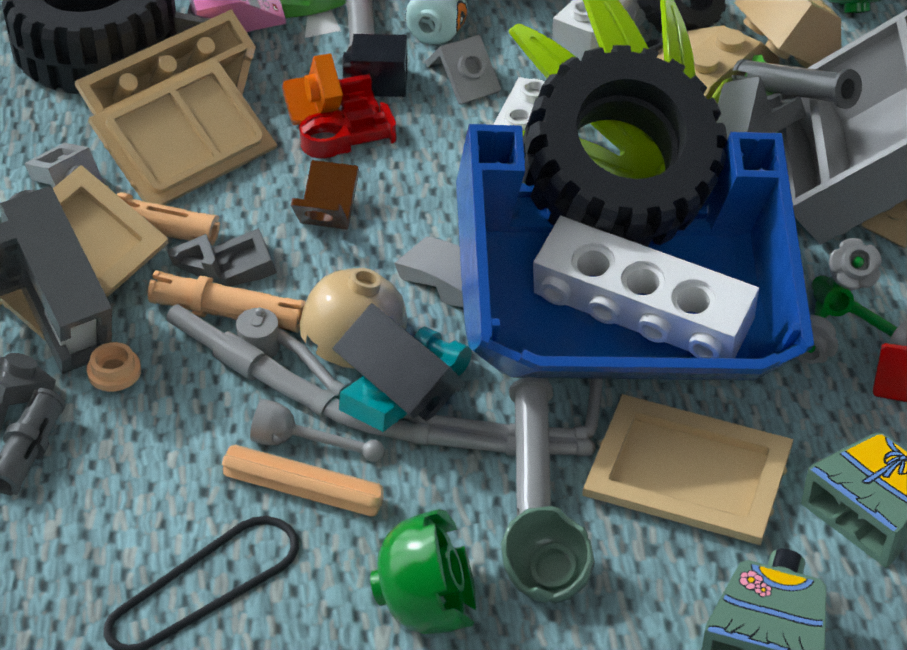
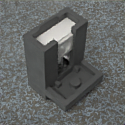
[0,186,112,374]

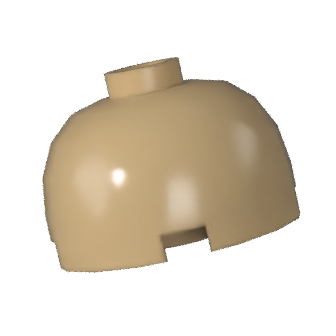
[300,268,407,368]

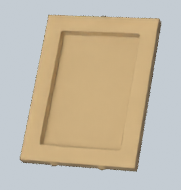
[88,58,277,205]
[0,165,169,341]
[582,394,793,546]

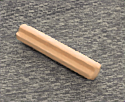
[222,445,384,517]

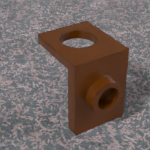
[290,160,359,230]

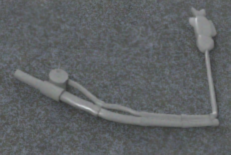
[166,304,603,457]

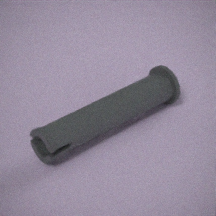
[732,59,862,109]

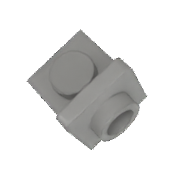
[24,143,105,188]

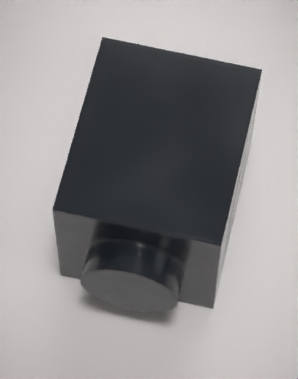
[342,34,408,97]

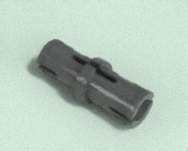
[0,388,66,496]

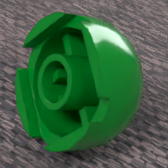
[370,509,476,634]

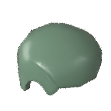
[501,506,595,604]

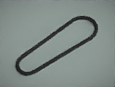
[103,516,299,650]

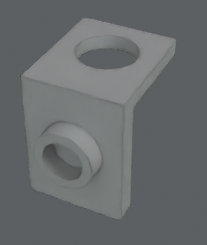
[425,34,501,105]

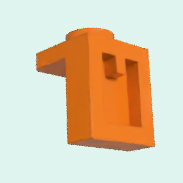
[282,53,343,125]

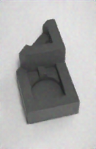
[167,228,277,287]

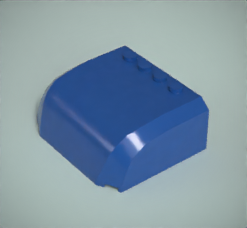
[456,124,814,381]

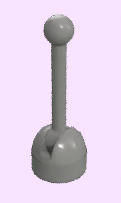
[250,399,385,462]

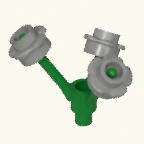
[797,238,907,364]

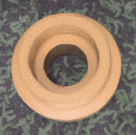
[87,342,141,392]

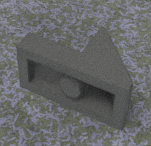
[716,77,806,139]

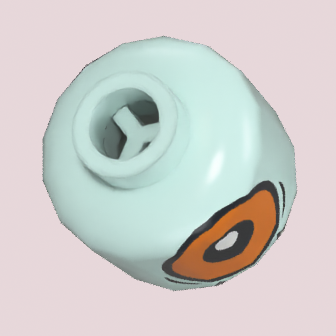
[405,0,468,45]

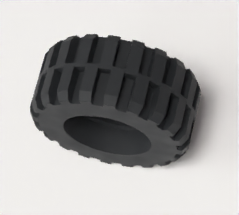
[1,0,176,94]
[523,45,727,247]

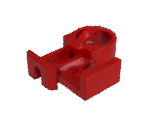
[299,74,397,159]

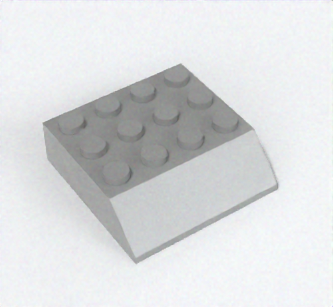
[773,10,907,245]

